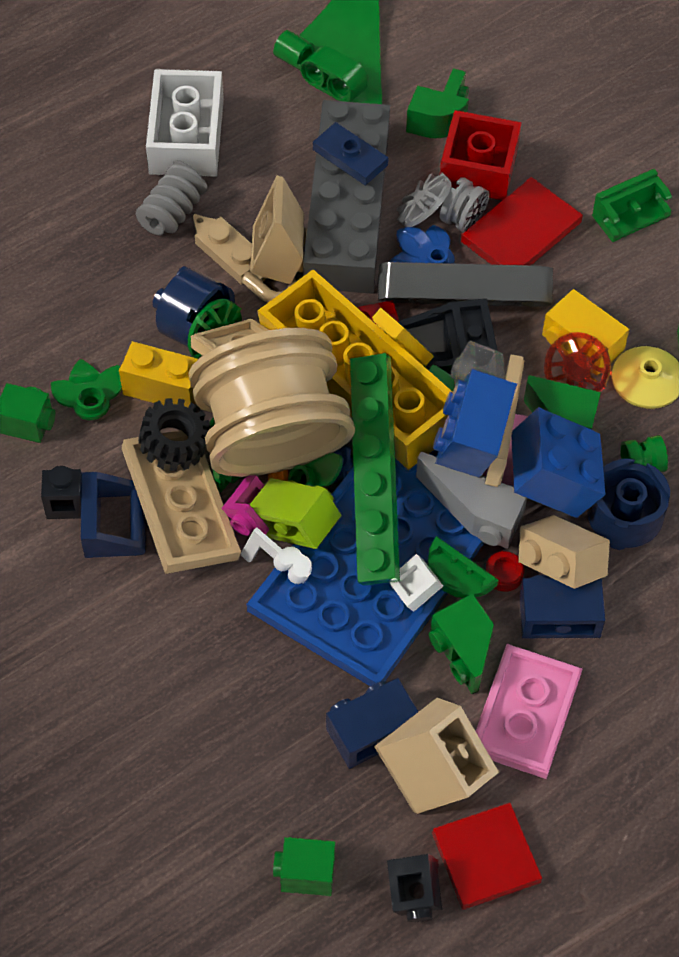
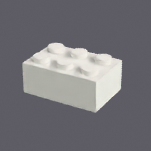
[146,69,224,176]

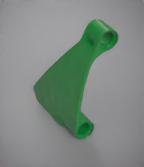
[273,0,382,104]

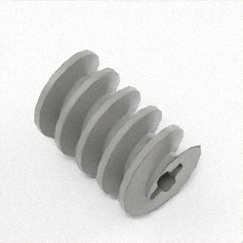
[136,161,207,235]

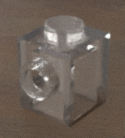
[451,341,505,388]

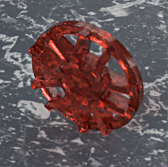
[544,332,612,392]

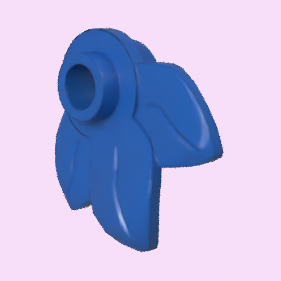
[389,225,455,264]

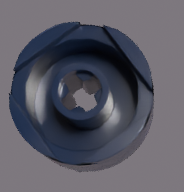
[152,266,235,347]
[587,459,670,550]

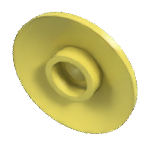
[612,346,679,409]

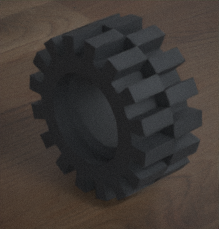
[138,398,210,471]

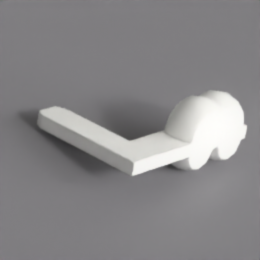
[241,527,312,584]

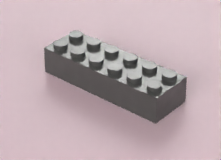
[303,100,390,294]

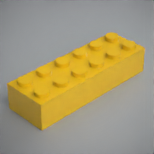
[258,269,453,470]

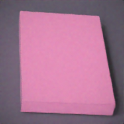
[476,644,583,779]

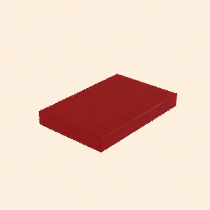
[461,177,583,266]

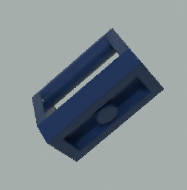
[81,472,146,558]

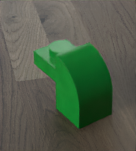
[406,68,469,138]

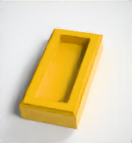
[372,308,434,366]

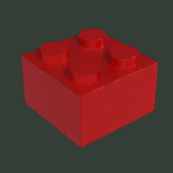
[440,110,522,200]

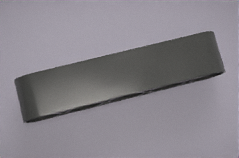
[378,262,553,307]

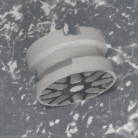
[440,178,489,233]

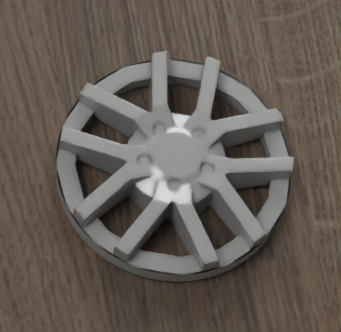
[396,172,451,227]

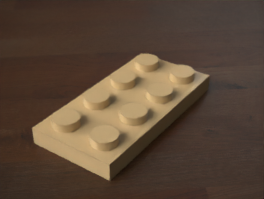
[122,430,241,574]

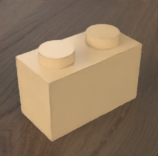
[519,515,610,589]

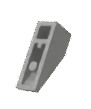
[416,451,527,549]

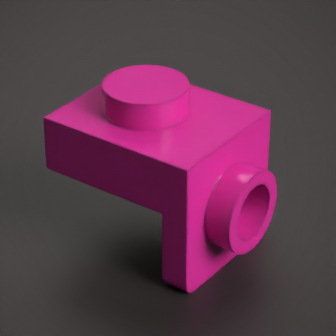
[221,475,269,536]

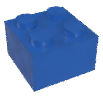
[433,369,517,478]
[511,407,606,518]

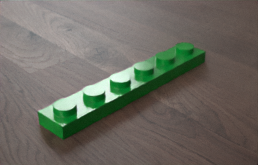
[350,353,400,586]

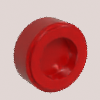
[485,551,525,592]

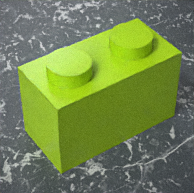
[250,478,342,549]

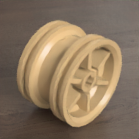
[189,328,355,477]

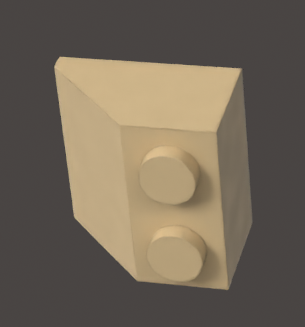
[250,176,307,285]

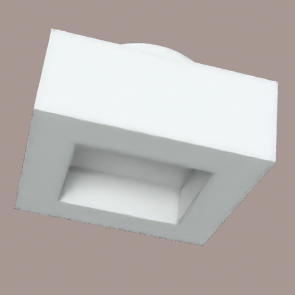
[390,554,443,612]

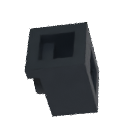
[41,466,82,519]
[387,854,443,922]

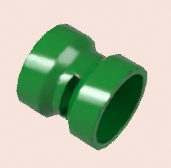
[620,435,668,472]

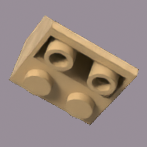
[374,698,499,814]

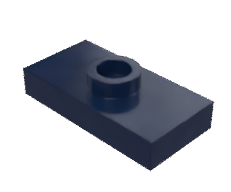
[313,122,389,186]

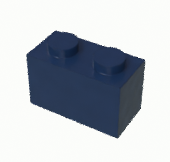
[519,575,605,638]
[326,678,418,769]

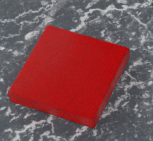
[432,803,542,910]

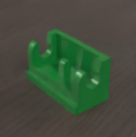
[592,169,672,242]

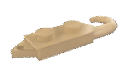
[193,214,296,303]

